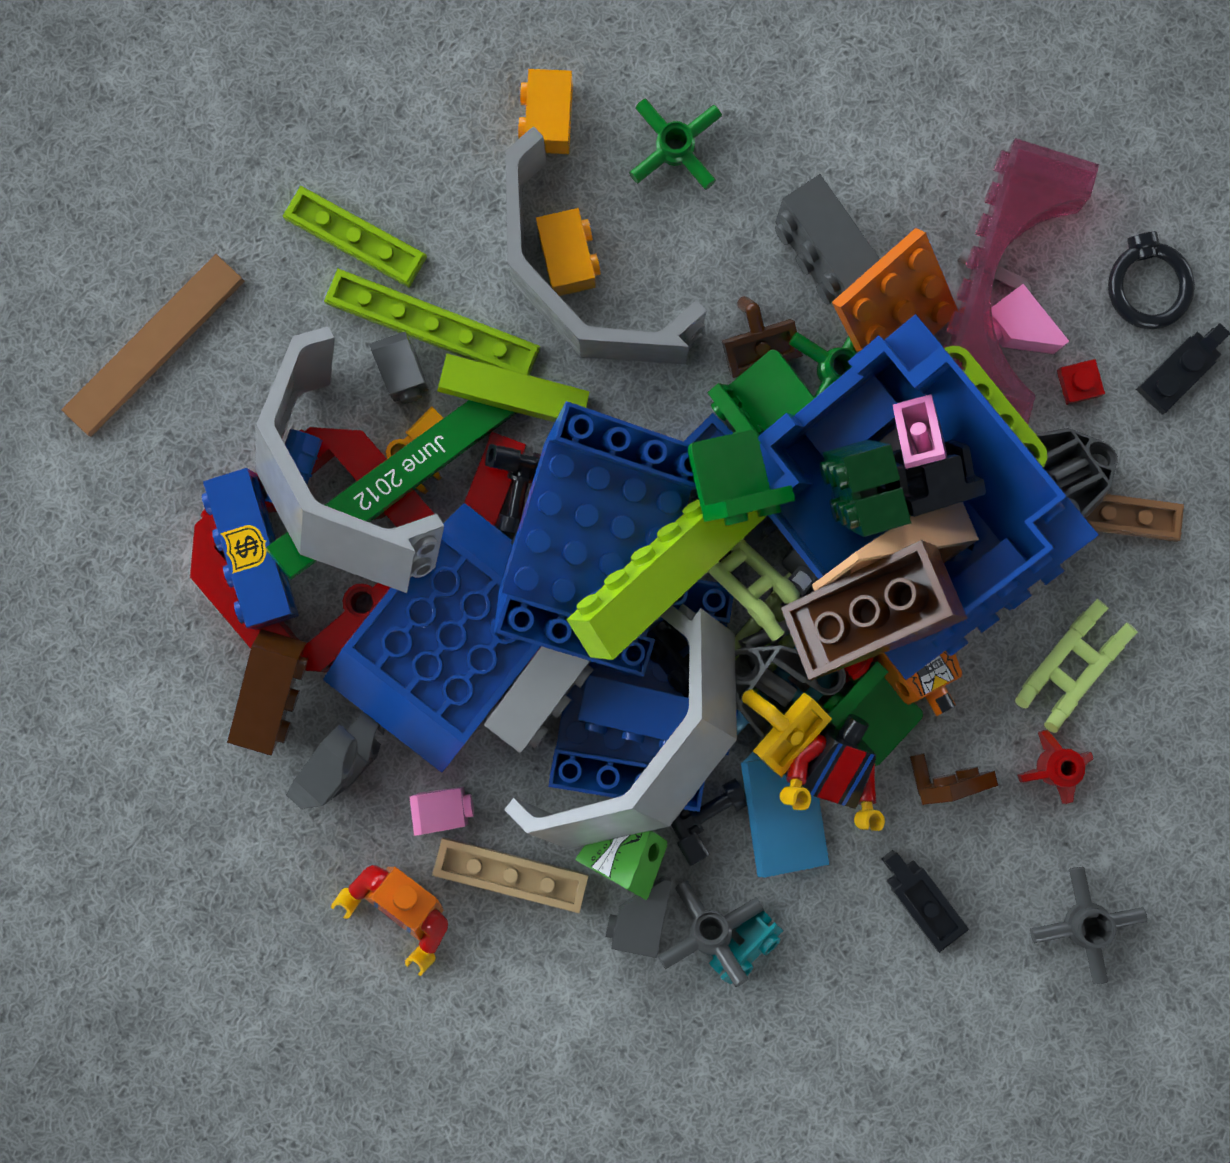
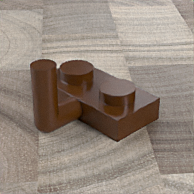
[721,296,803,378]
[910,753,998,805]

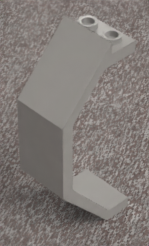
[505,126,707,364]
[255,327,444,593]
[504,604,737,849]

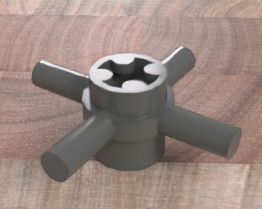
[1030,867,1148,984]

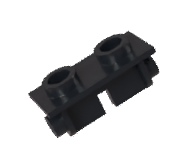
[647,620,689,698]

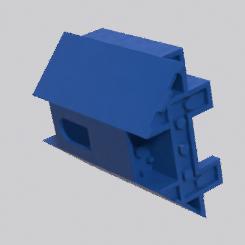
[758,314,1099,680]

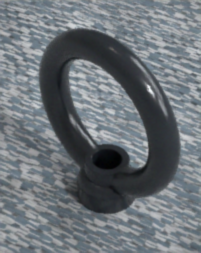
[1108,231,1195,329]

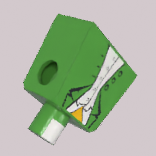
[575,831,668,900]

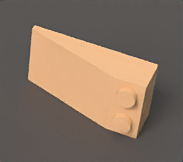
[812,502,979,591]

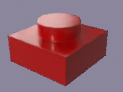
[1057,359,1105,405]

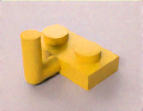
[742,689,832,778]

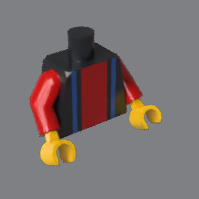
[780,714,885,831]

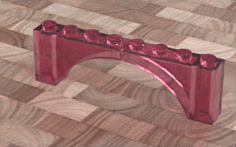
[943,138,1100,424]

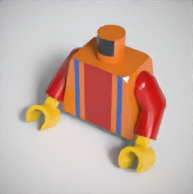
[331,865,448,976]

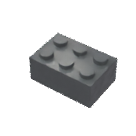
[775,174,880,305]

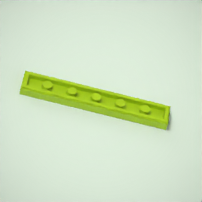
[324,268,541,375]

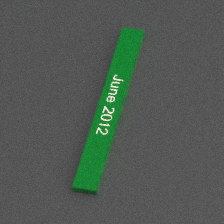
[266,400,517,580]

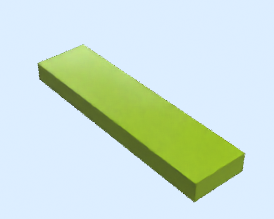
[282,185,427,288]
[437,353,590,422]

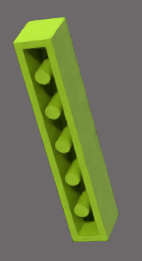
[566,500,766,660]

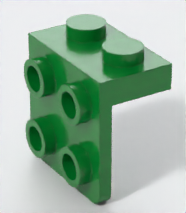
[707,350,815,444]
[688,430,795,526]
[823,661,923,766]

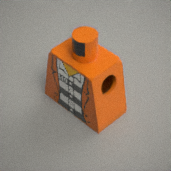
[872,651,962,716]

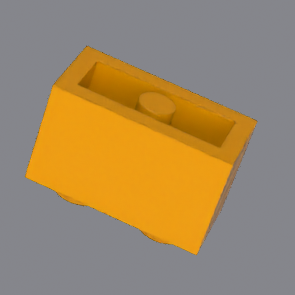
[518,69,573,154]
[536,208,601,296]

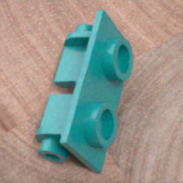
[709,911,784,985]

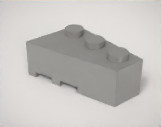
[484,646,594,753]

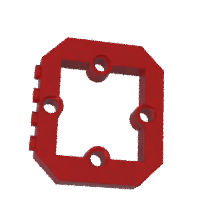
[190,427,435,673]

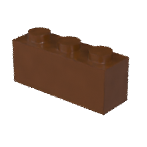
[227,629,309,756]

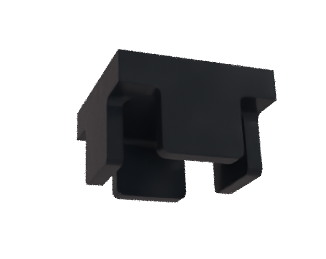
[878,440,986,517]

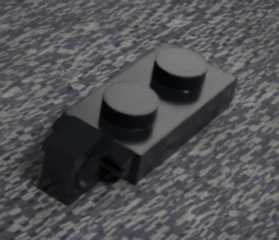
[1136,323,1230,415]
[881,850,969,953]

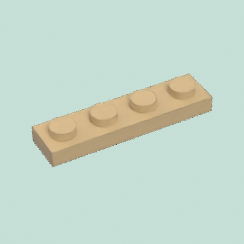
[432,837,589,913]

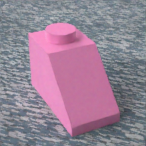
[980,284,1069,354]
[893,394,947,469]
[409,787,474,836]

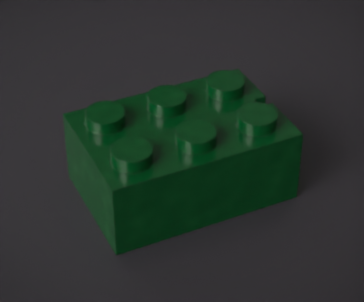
[820,440,911,537]

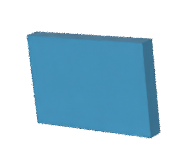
[741,759,829,878]

